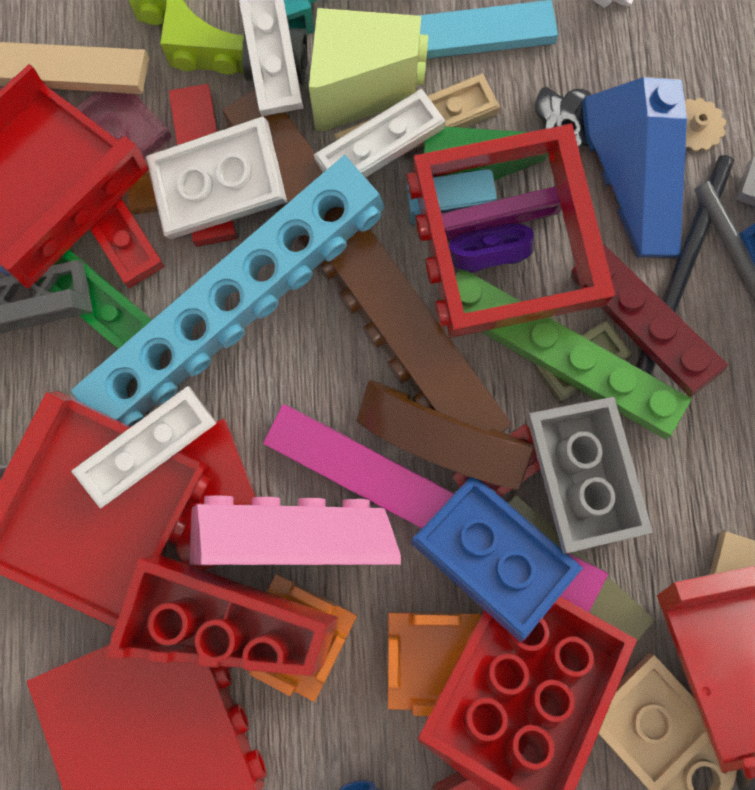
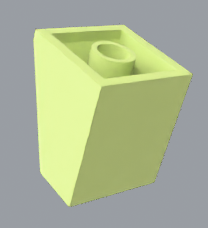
[309,8,428,131]

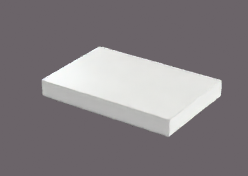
[146,116,287,239]

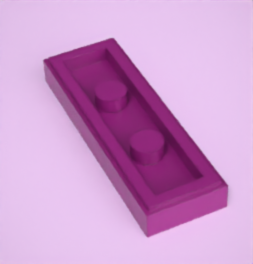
[441,186,561,241]

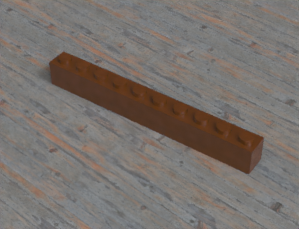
[222,89,512,433]

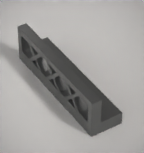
[0,260,93,334]

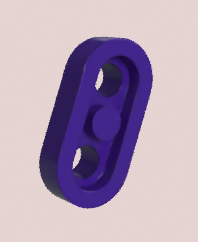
[449,224,534,273]

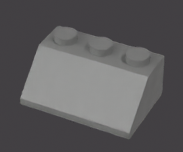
[526,397,653,554]

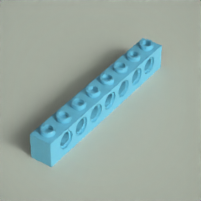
[70,154,385,427]

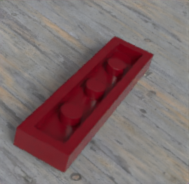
[571,244,728,398]

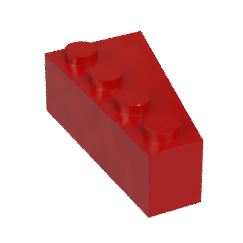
[106,556,339,676]

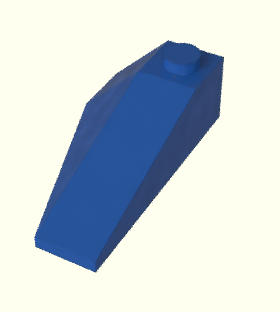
[582,77,687,258]

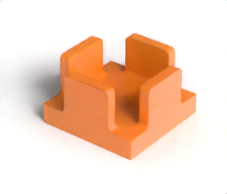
[248,574,357,702]
[388,612,481,716]

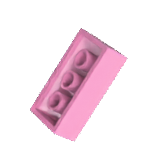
[189,496,401,565]

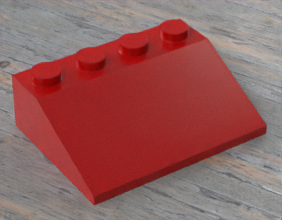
[417,597,637,790]

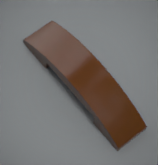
[356,380,535,489]

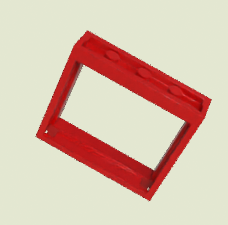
[406,124,616,338]

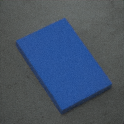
[411,477,583,642]

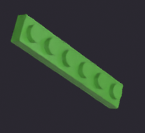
[439,269,692,440]

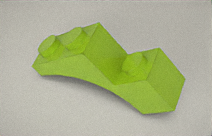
[128,0,244,75]

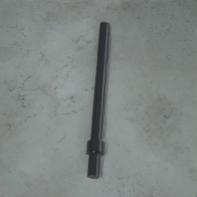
[635,155,735,375]

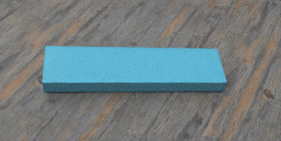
[417,0,558,59]

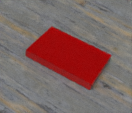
[175,418,256,571]

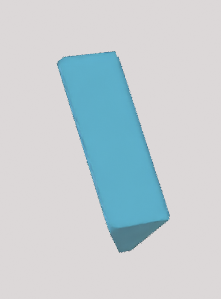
[407,169,497,225]

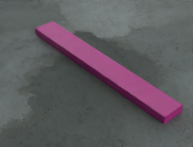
[263,404,609,612]

